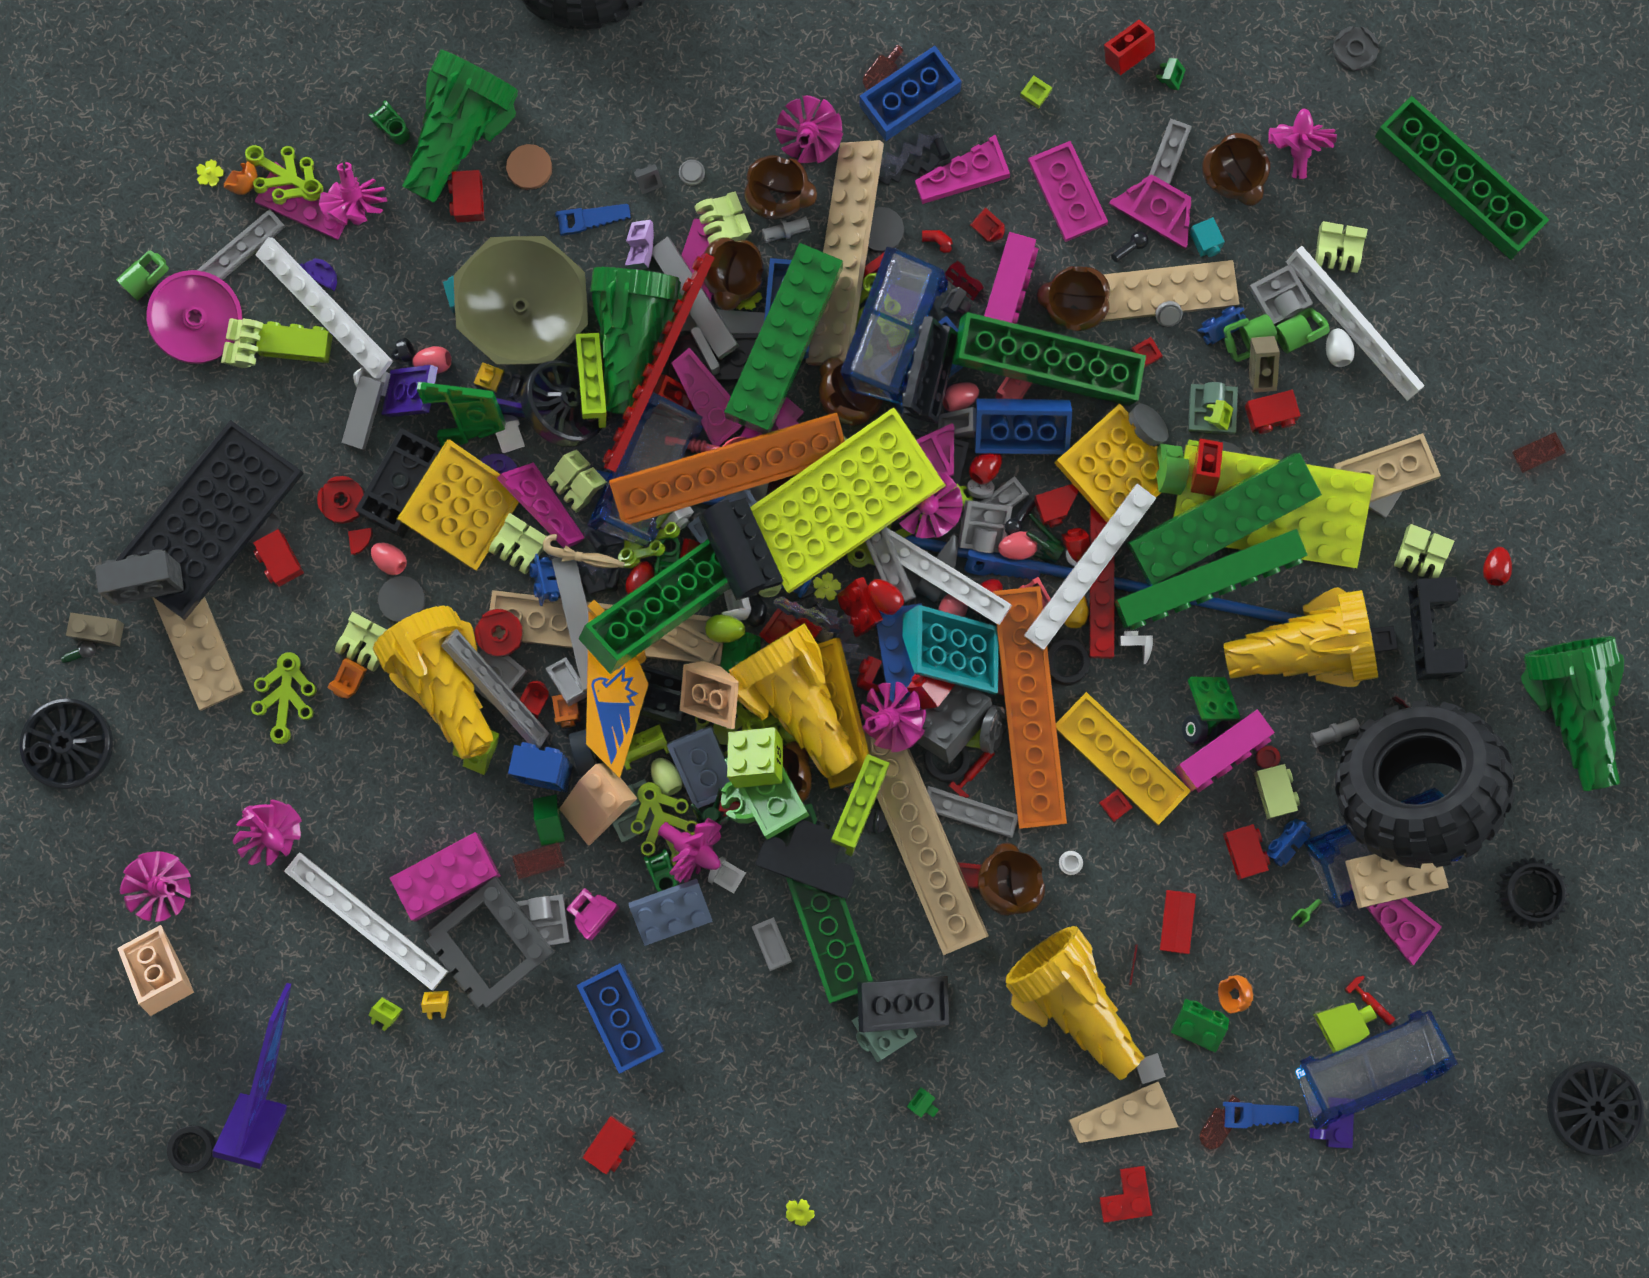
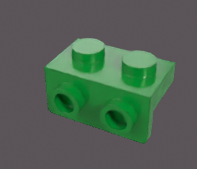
[720,632,761,673]
[1171,999,1229,1053]

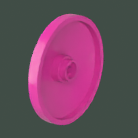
[146,270,242,364]

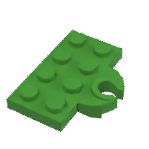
[721,758,810,840]

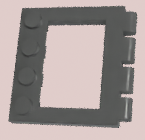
[426,877,555,1010]

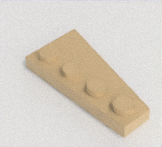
[1069,1081,1178,1143]

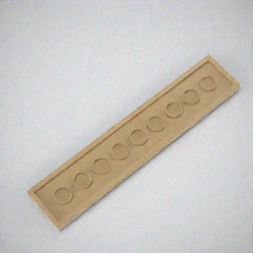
[806,140,884,365]
[489,590,723,666]
[863,729,989,955]

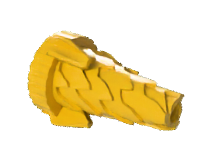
[1224,587,1378,687]
[373,606,493,759]
[729,623,858,778]
[1005,926,1144,1080]

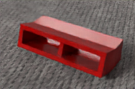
[1160,890,1196,954]

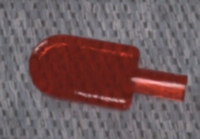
[863,45,904,90]
[1199,1095,1241,1149]

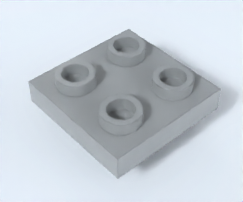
[1249,264,1313,326]
[958,500,1013,553]
[517,894,570,946]

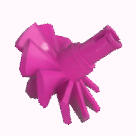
[776,95,843,163]
[1268,109,1337,179]
[319,162,387,226]
[898,471,963,538]
[861,682,926,752]
[233,800,302,866]
[658,818,722,882]
[120,851,191,922]

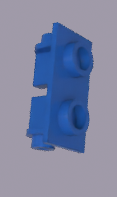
[1197,306,1246,345]
[529,554,560,606]
[1267,818,1311,867]

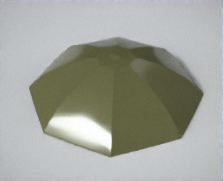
[454,236,588,365]

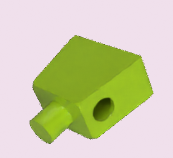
[1313,1003,1377,1057]

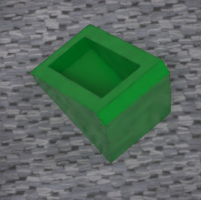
[533,794,565,846]

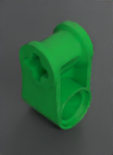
[368,100,410,145]
[654,537,681,576]
[644,849,678,892]

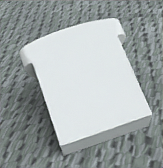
[496,414,525,453]
[708,856,746,894]

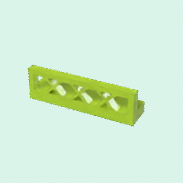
[576,333,606,428]
[831,754,889,857]

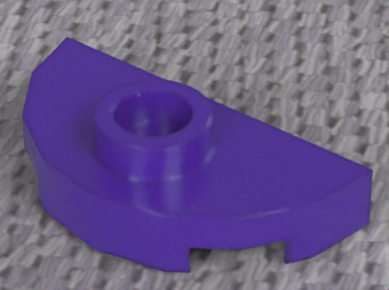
[300,258,337,292]
[480,454,518,474]

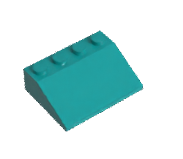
[902,605,998,695]

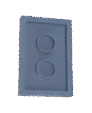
[667,725,730,808]
[628,879,713,946]

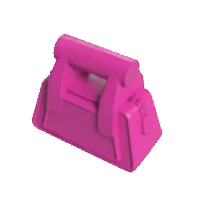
[566,888,619,941]

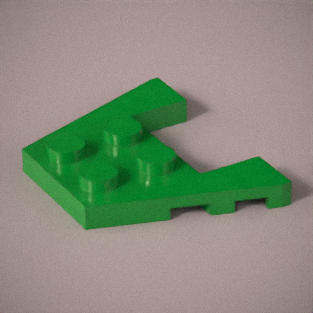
[417,382,506,447]

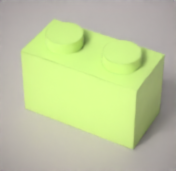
[1254,764,1300,819]

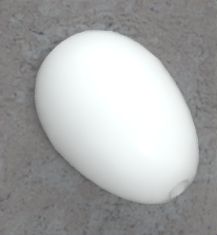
[1326,328,1355,367]

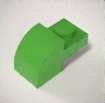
[1156,444,1189,495]

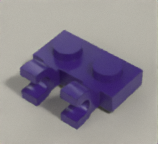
[1309,1097,1354,1148]

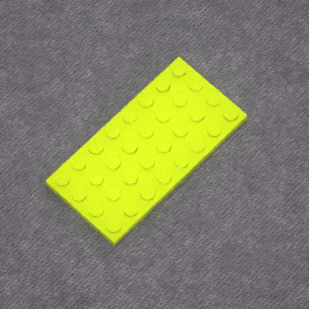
[750,407,946,593]
[1173,445,1375,568]

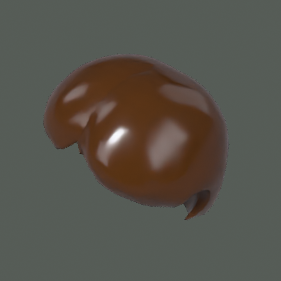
[1202,133,1270,206]
[744,155,817,220]
[703,237,764,311]
[1037,266,1110,331]
[819,357,883,426]
[782,741,812,802]
[978,843,1045,916]

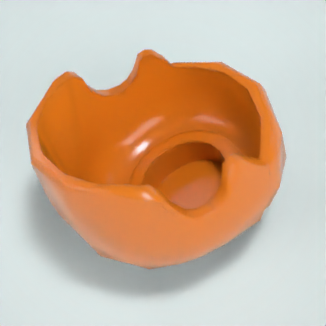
[224,161,258,195]
[1218,975,1253,1013]

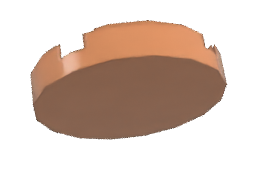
[506,144,552,190]

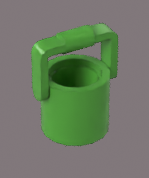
[116,251,169,301]
[1275,308,1330,353]
[1224,314,1278,362]

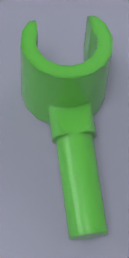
[1291,899,1322,927]

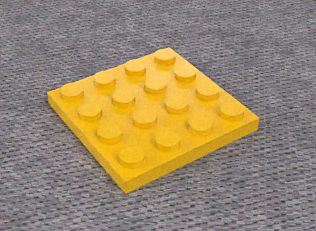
[1054,403,1162,523]
[397,440,519,571]

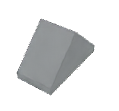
[938,407,976,438]

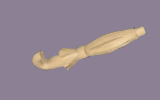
[543,534,625,568]

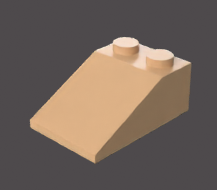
[680,661,739,729]
[559,763,638,845]
[117,925,194,1016]

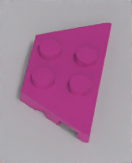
[1109,174,1191,249]
[916,423,954,477]

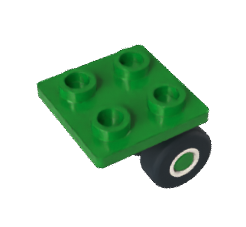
[1182,677,1241,744]

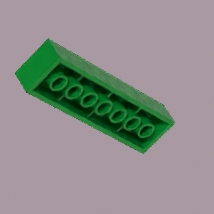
[1375,95,1549,260]
[724,243,843,434]
[952,312,1146,406]
[1127,453,1322,586]
[1114,529,1308,631]
[578,539,730,674]
[773,803,873,1004]

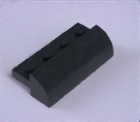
[902,316,958,423]
[699,498,783,601]
[640,665,686,727]

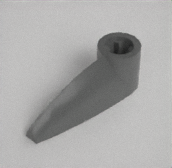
[915,535,958,603]

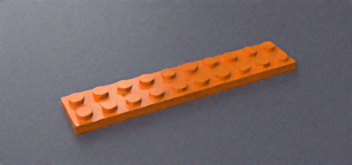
[609,413,845,526]
[993,586,1067,829]

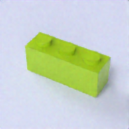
[256,321,333,363]

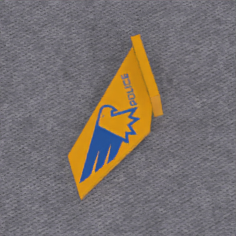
[586,600,648,778]

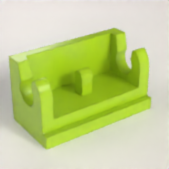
[624,725,670,770]

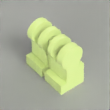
[695,191,752,244]
[1315,221,1368,273]
[221,318,263,368]
[547,449,607,513]
[489,513,546,574]
[1394,524,1454,578]
[335,612,387,672]

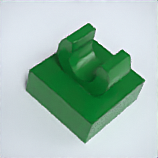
[1156,58,1186,90]
[907,1087,939,1118]

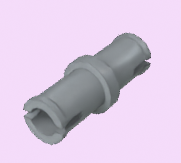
[762,216,810,243]
[1310,718,1360,748]

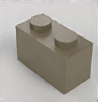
[1249,336,1280,393]
[66,612,124,647]

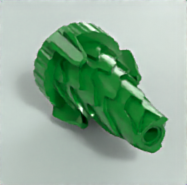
[402,49,518,202]
[590,267,682,414]
[1521,636,1624,791]

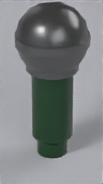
[61,641,96,663]

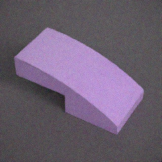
[625,220,654,270]

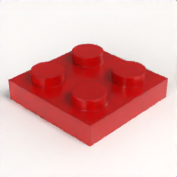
[837,577,883,637]

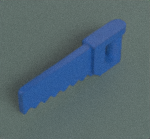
[555,204,631,236]
[964,550,1041,580]
[1223,1102,1299,1128]

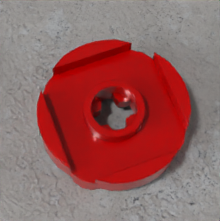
[317,476,364,524]
[475,609,523,657]

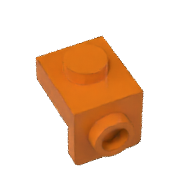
[327,658,367,699]
[552,695,581,728]

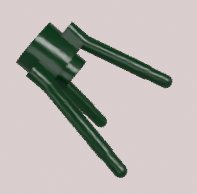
[1026,513,1064,563]
[691,788,730,831]

